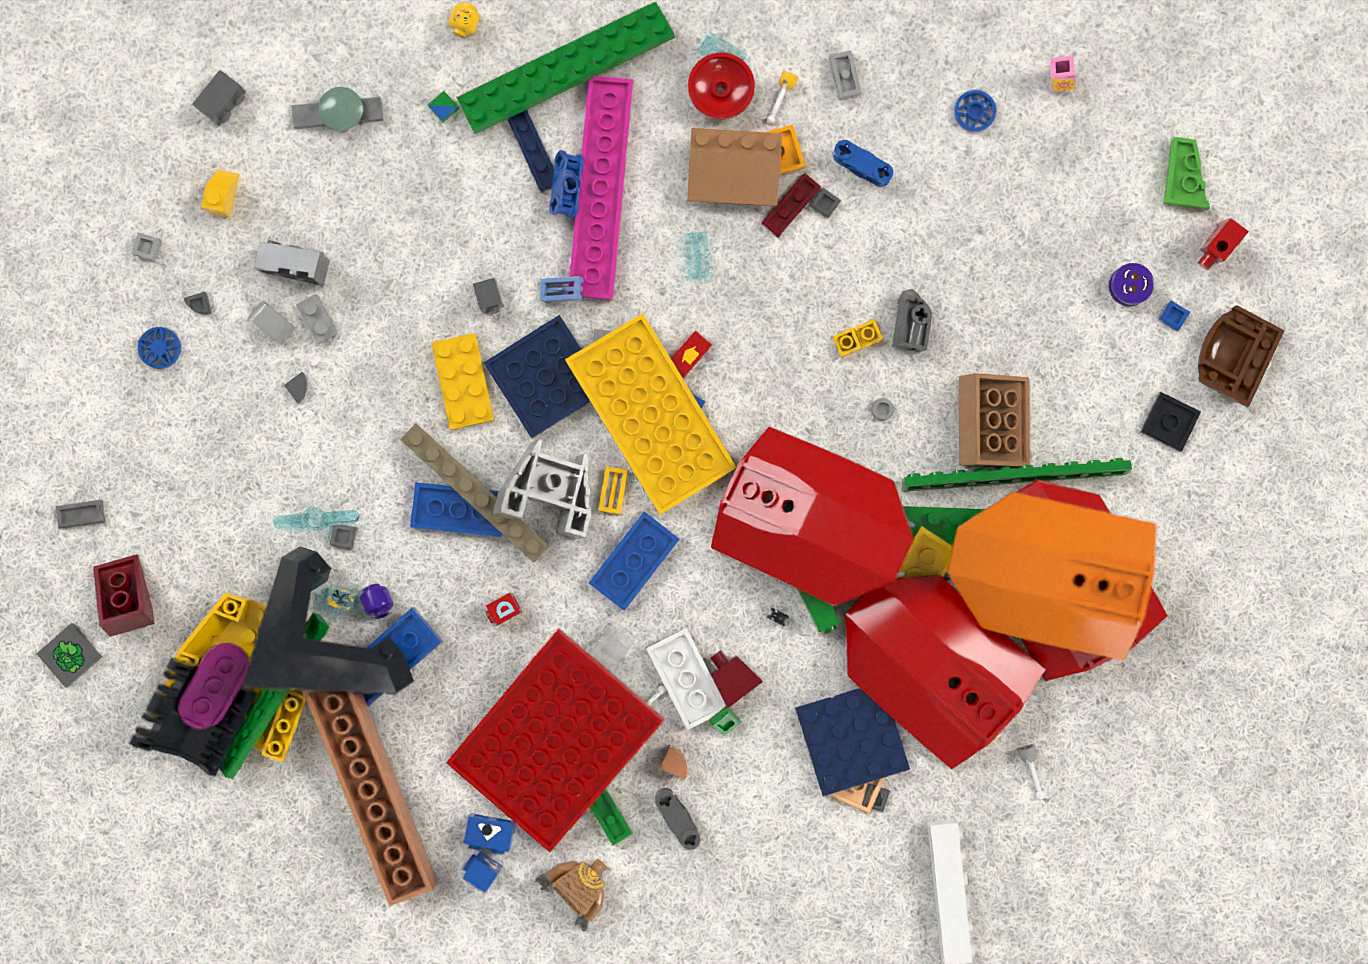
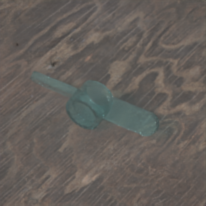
[274,507,359,532]

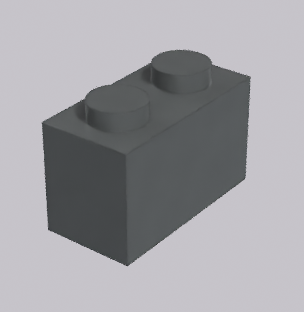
[192,70,246,126]

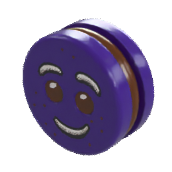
[1108,263,1154,307]

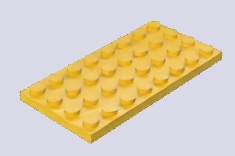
[565,313,737,515]

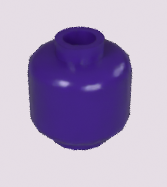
[360,583,393,619]

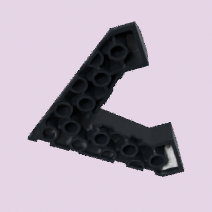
[242,546,414,695]

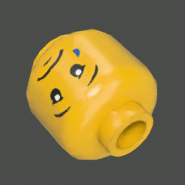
[448,2,480,38]

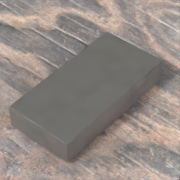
[56,500,105,529]

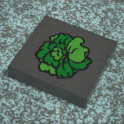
[37,623,102,688]

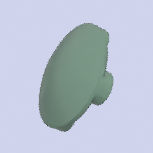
[318,87,364,132]

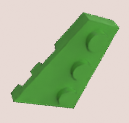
[1163,137,1210,210]

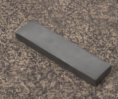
[292,97,383,129]

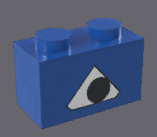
[463,813,516,854]
[462,851,503,894]

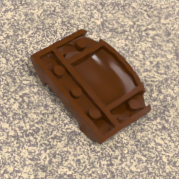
[1198,305,1285,408]

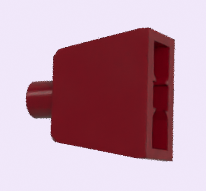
[710,650,763,708]

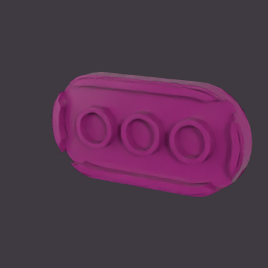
[178,643,249,729]

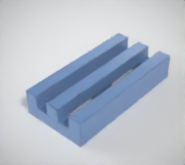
[540,276,584,302]

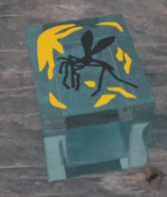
[323,584,361,613]

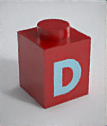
[485,592,522,626]

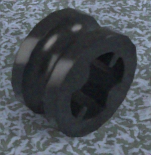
[767,607,790,627]

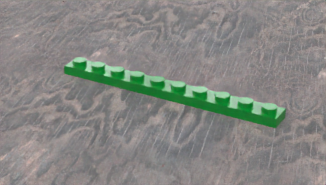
[902,458,1132,492]

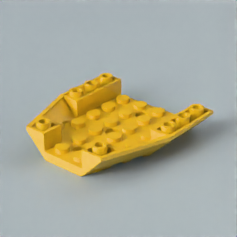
[165,593,307,762]

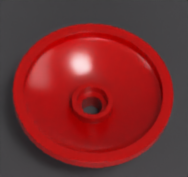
[688,52,755,120]

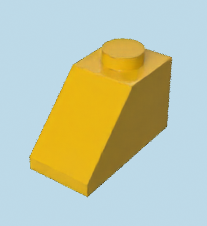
[201,169,240,217]

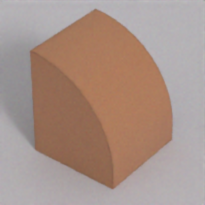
[660,745,687,780]

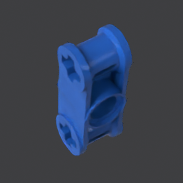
[833,140,893,187]
[549,150,584,219]

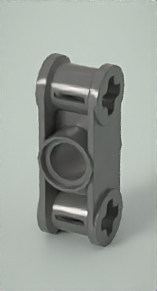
[655,788,700,850]

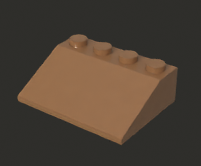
[687,128,782,207]
[959,373,1030,467]

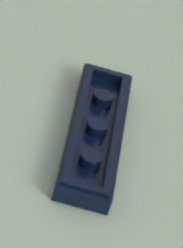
[507,110,554,193]

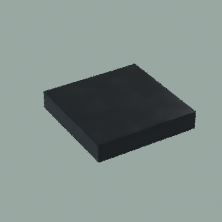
[1140,392,1201,452]

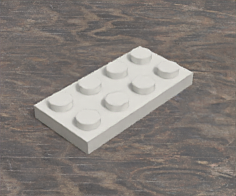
[646,627,726,730]

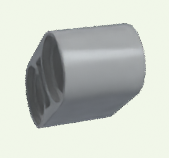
[248,300,295,345]

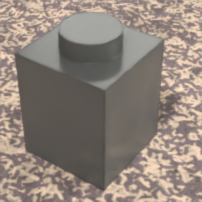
[473,278,504,315]

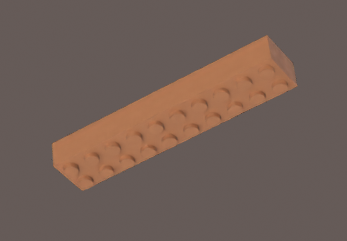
[303,691,438,906]

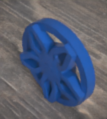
[954,90,997,132]
[138,327,181,369]

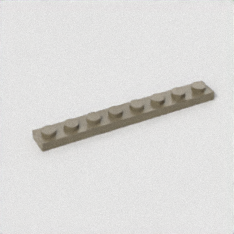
[400,423,549,563]

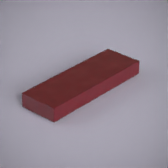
[761,173,821,238]

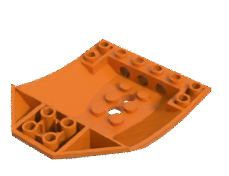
[947,492,1157,660]

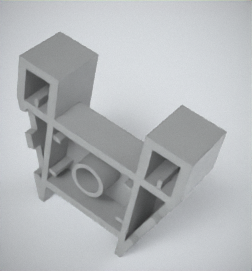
[493,439,591,539]

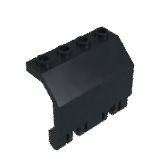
[128,658,257,777]

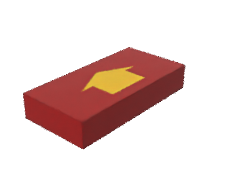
[671,330,712,379]

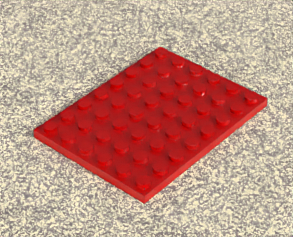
[446,628,665,853]

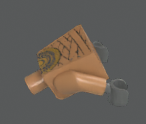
[535,859,607,931]

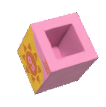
[1050,56,1076,93]

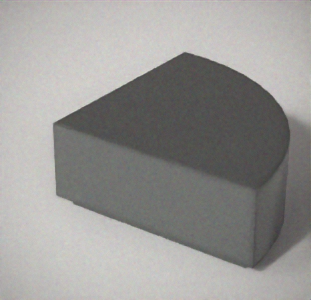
[184,292,212,315]
[284,372,307,404]

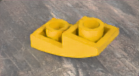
[832,319,884,357]

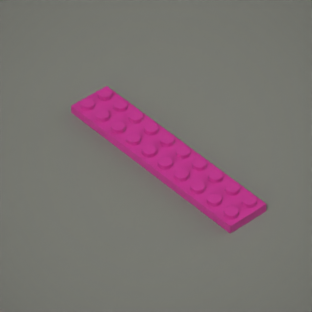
[568,76,634,301]

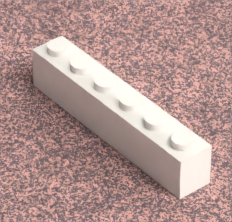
[927,820,975,964]

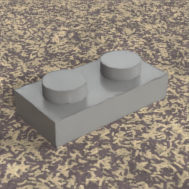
[829,50,861,100]
[296,294,338,344]

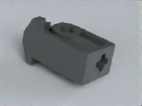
[892,289,932,352]

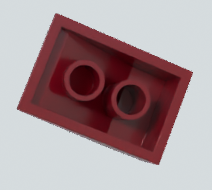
[93,554,155,637]

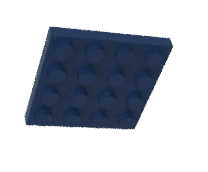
[483,315,590,439]
[795,688,910,796]

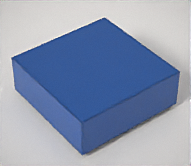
[1158,300,1190,331]

